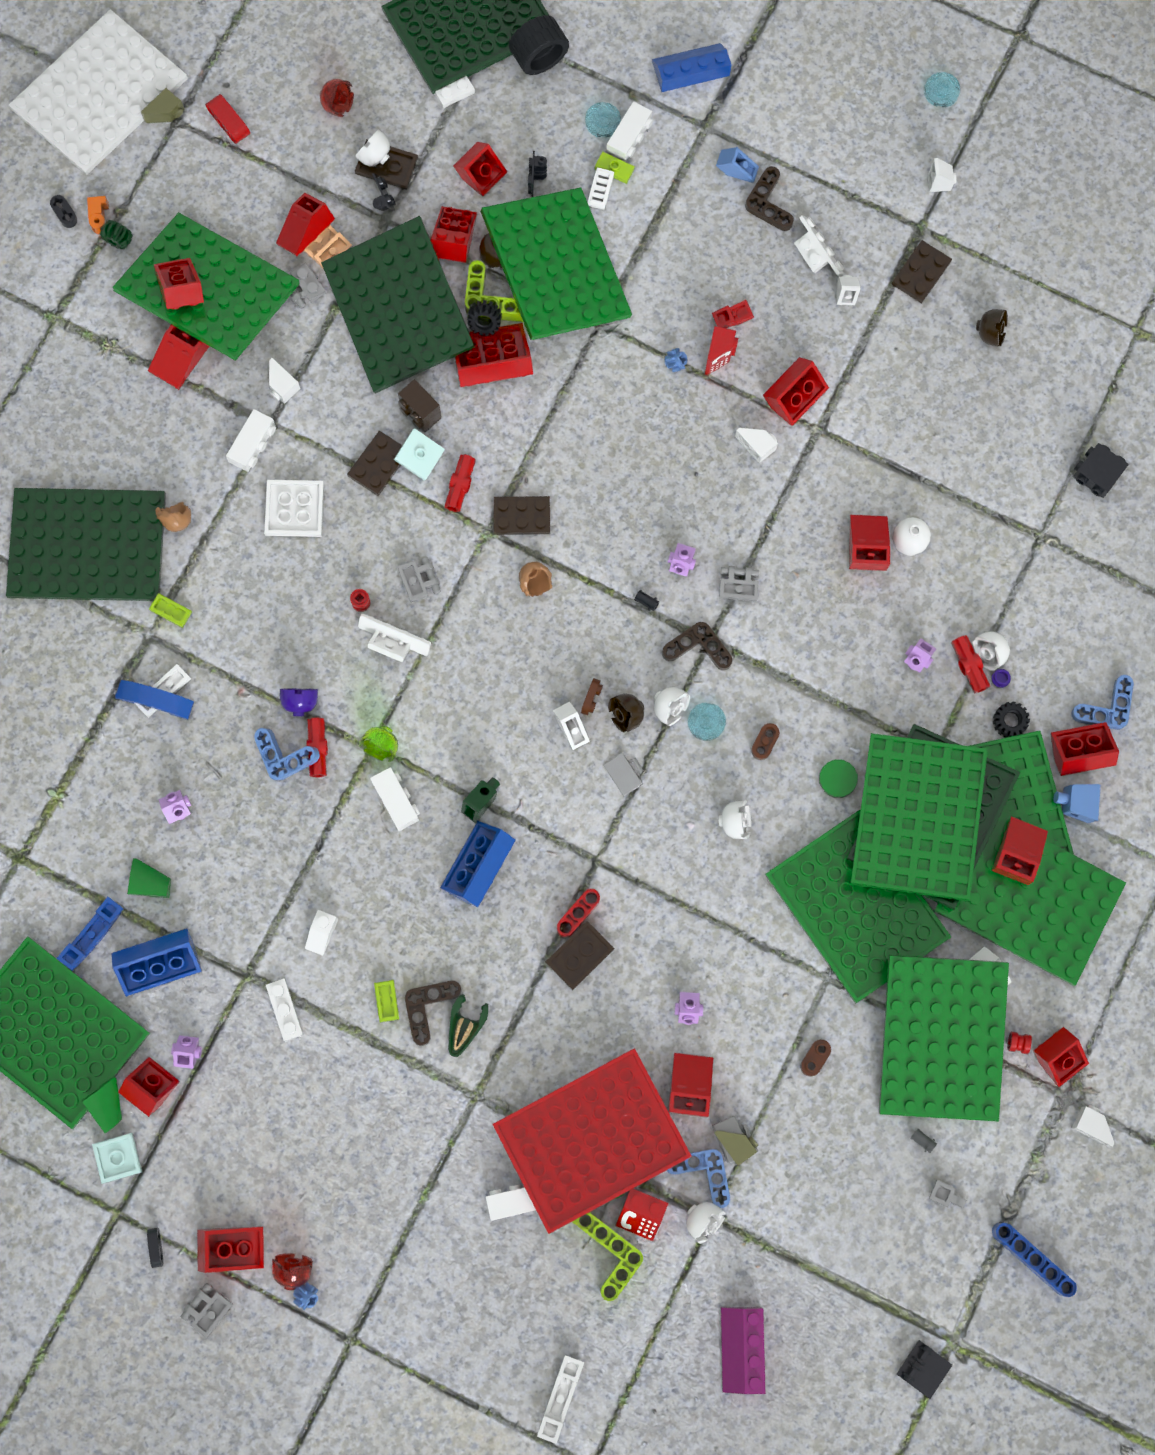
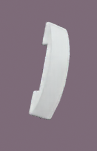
[537,1355,584,1444]

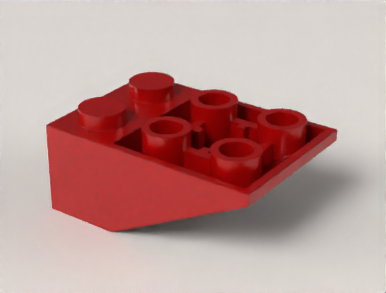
[276,193,335,256]
[431,206,477,263]
[148,324,210,390]
[849,515,890,571]
[991,817,1048,885]
[668,1053,714,1118]

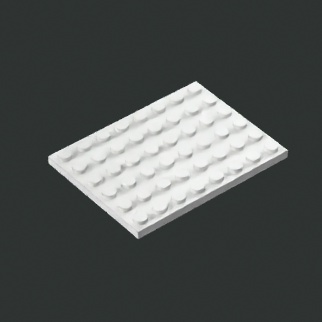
[9,9,188,175]

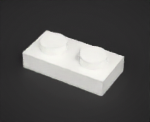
[435,76,475,108]

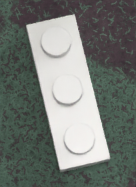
[135,664,191,718]
[266,978,303,1042]

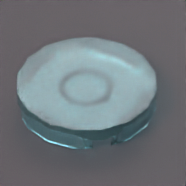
[924,72,960,107]
[585,102,621,137]
[688,703,726,741]

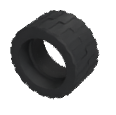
[509,15,569,75]

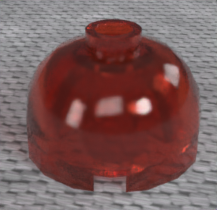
[320,79,354,117]
[271,1253,313,1290]

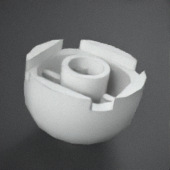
[355,129,390,166]
[892,517,931,556]
[972,631,1010,670]
[653,687,690,726]
[719,801,751,839]
[686,1202,726,1244]

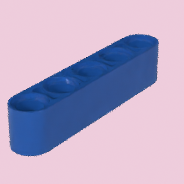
[992,1223,1077,1297]

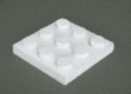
[264,480,324,537]

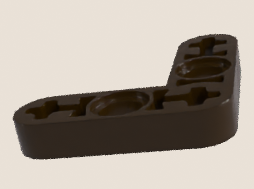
[745,166,794,231]
[662,622,732,670]
[405,981,461,1046]

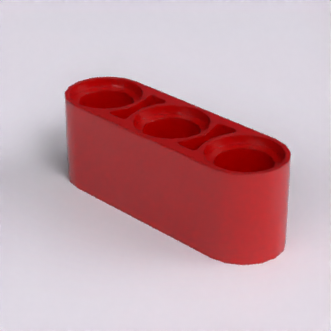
[205,94,251,144]
[557,889,600,938]

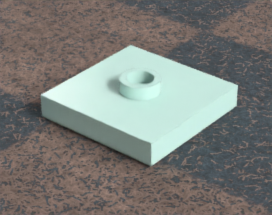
[394,428,445,481]
[92,1133,142,1184]

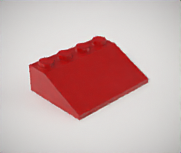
[454,323,533,387]

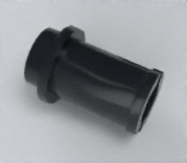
[634,590,659,611]

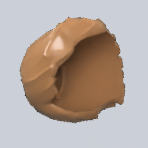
[156,502,191,532]
[519,561,553,597]

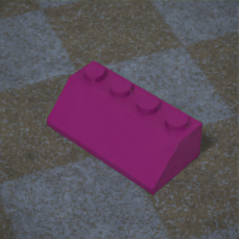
[721,1307,766,1394]

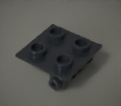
[528,151,547,197]
[372,173,396,211]
[896,1340,952,1399]

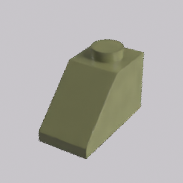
[141,88,184,123]
[714,1130,759,1166]

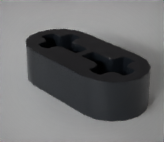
[50,195,77,228]
[147,1227,164,1268]

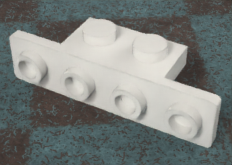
[794,215,845,277]
[358,614,431,662]

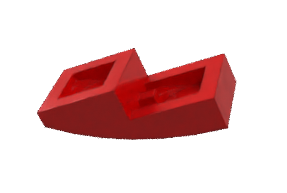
[712,300,754,328]

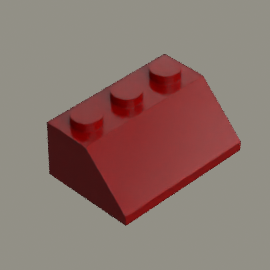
[763,357,829,426]
[1051,722,1119,776]

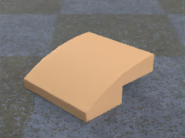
[304,225,352,268]

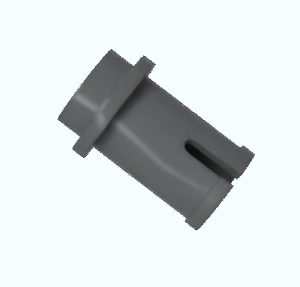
[910,1128,937,1153]

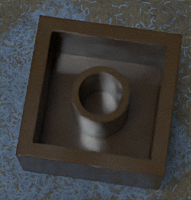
[398,379,441,432]

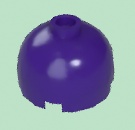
[279,688,318,716]

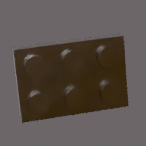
[355,139,418,190]
[892,240,952,304]
[347,430,402,496]
[494,496,550,535]
[545,921,615,991]

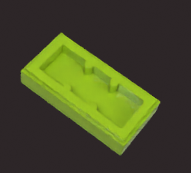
[594,151,635,184]
[149,593,192,628]
[374,980,400,1023]

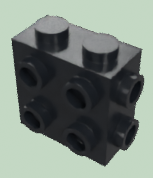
[1073,443,1129,498]

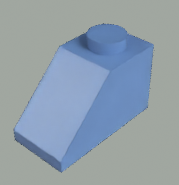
[716,147,759,183]

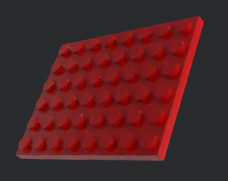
[493,1048,692,1234]

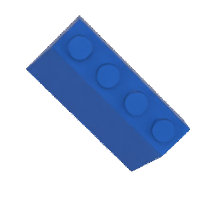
[652,43,731,92]
[440,821,516,907]
[111,928,202,996]

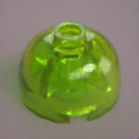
[359,726,398,762]

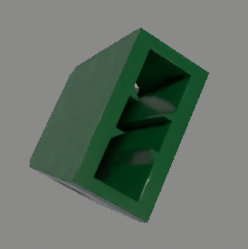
[461,777,500,824]

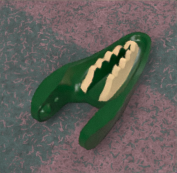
[448,994,489,1057]

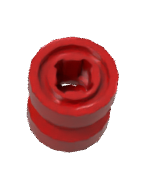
[350,589,371,612]
[1007,1031,1032,1055]

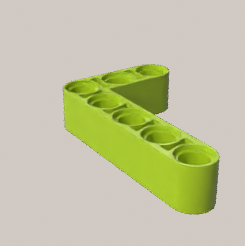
[465,260,523,322]
[572,1212,643,1301]

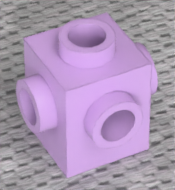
[668,543,696,577]
[904,638,936,673]
[159,790,191,824]
[675,992,703,1025]
[171,1035,202,1069]

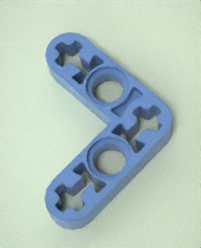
[1071,675,1134,730]
[254,728,320,780]
[666,1149,730,1208]

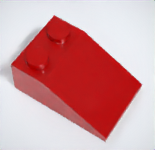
[153,258,204,309]
[197,1227,264,1273]

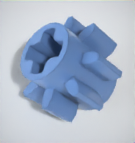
[664,348,687,372]
[293,1282,318,1310]

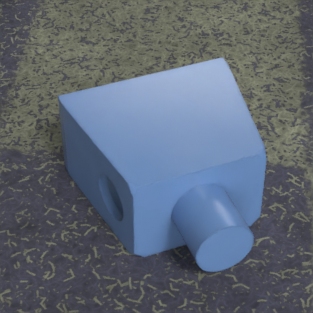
[1053,784,1101,823]

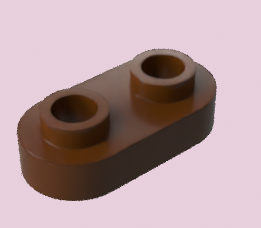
[581,678,603,716]
[751,723,780,760]
[800,1039,831,1077]

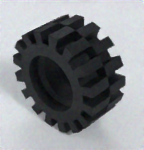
[467,300,502,336]
[993,701,1030,738]

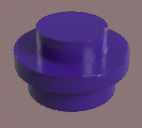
[991,669,1011,688]

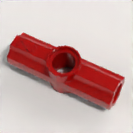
[445,454,476,512]
[951,635,990,694]
[306,718,328,778]

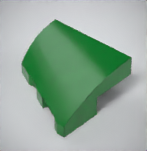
[127,858,171,898]
[82,1076,122,1133]

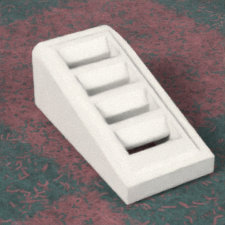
[588,168,614,210]

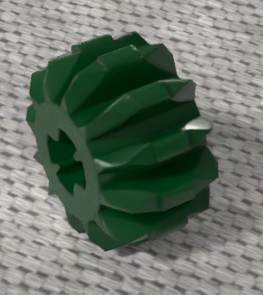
[100,220,133,249]

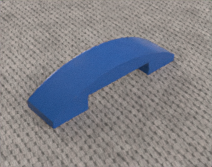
[115,680,194,720]
[56,897,123,971]

